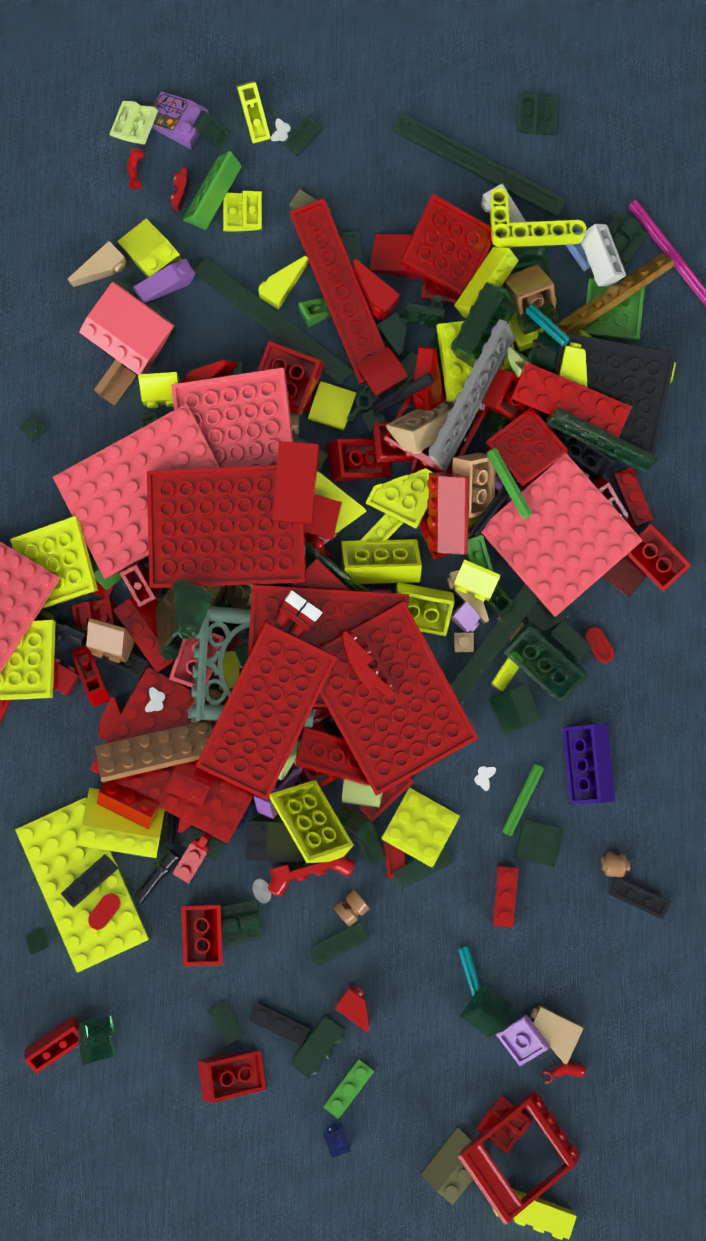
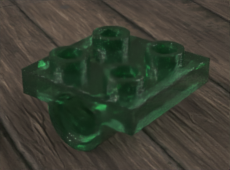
[608,213,648,266]
[221,900,263,946]

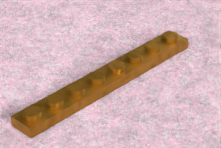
[540,253,675,349]

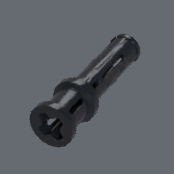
[134,848,181,904]

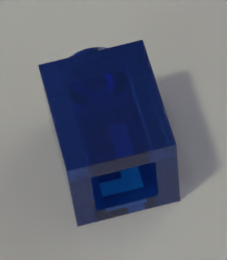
[324,1123,351,1158]

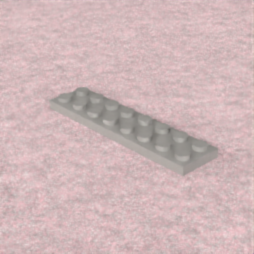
[429,319,515,471]

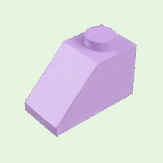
[450,601,481,633]

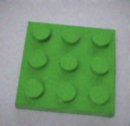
[583,278,645,341]

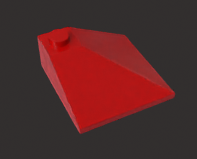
[257,341,325,415]

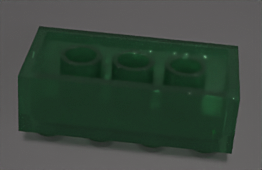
[450,282,517,368]
[503,620,587,704]

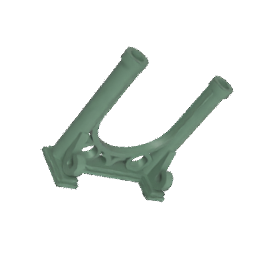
[188,602,314,728]

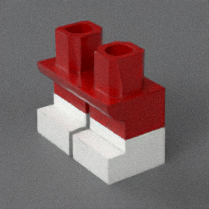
[275,590,323,638]

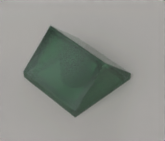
[459,984,512,1037]

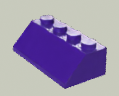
[562,724,615,805]

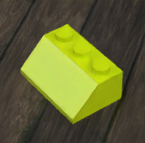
[395,582,455,636]

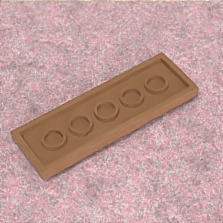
[95,720,213,782]

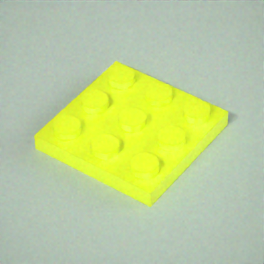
[381,788,460,867]

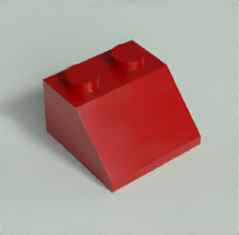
[335,984,369,1032]

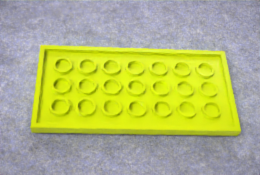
[15,797,149,973]

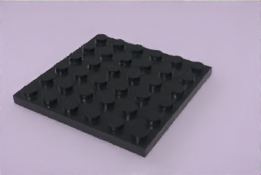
[544,333,677,467]

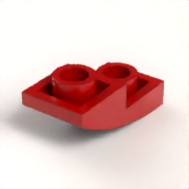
[170,167,188,212]

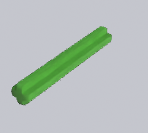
[487,448,532,519]
[502,764,544,836]

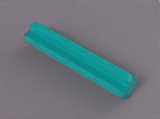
[526,304,570,347]
[458,946,484,1004]

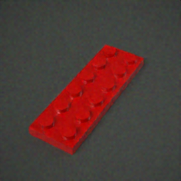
[510,362,632,442]

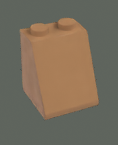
[503,264,556,322]

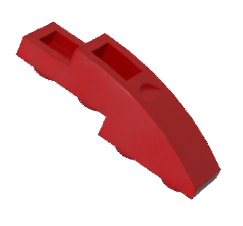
[341,630,395,699]

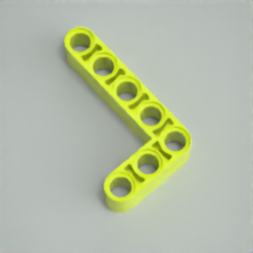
[489,188,587,247]

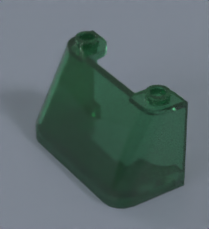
[155,579,215,661]

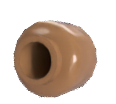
[601,851,630,878]

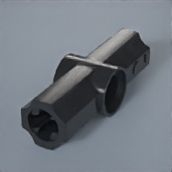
[34,610,88,647]

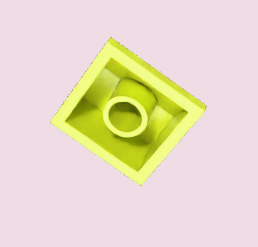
[138,372,181,408]
[453,560,500,602]

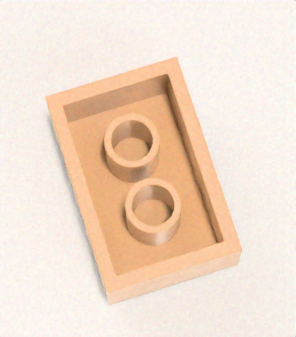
[452,452,496,519]

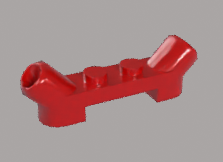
[267,855,356,897]

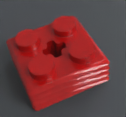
[373,422,415,463]

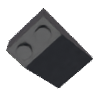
[246,820,305,863]

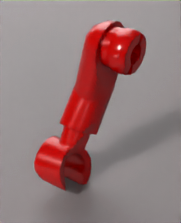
[127,148,144,190]
[310,536,331,563]
[542,1062,586,1084]

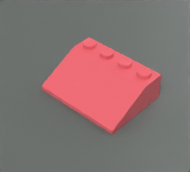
[79,282,175,374]

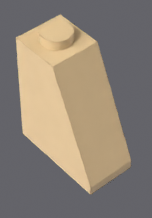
[529,1005,584,1064]

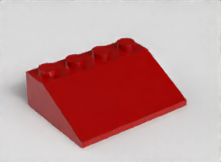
[113,588,196,674]

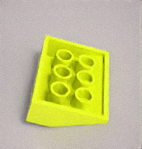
[269,780,354,863]
[78,788,165,858]

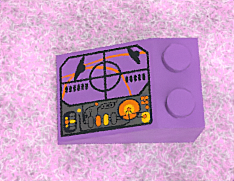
[152,91,210,150]

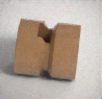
[334,890,370,927]

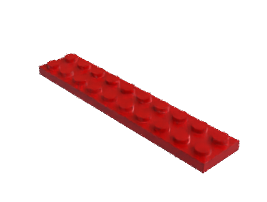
[289,198,385,386]

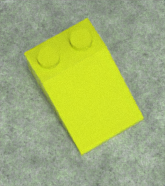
[117,218,181,278]

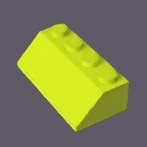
[341,539,422,584]

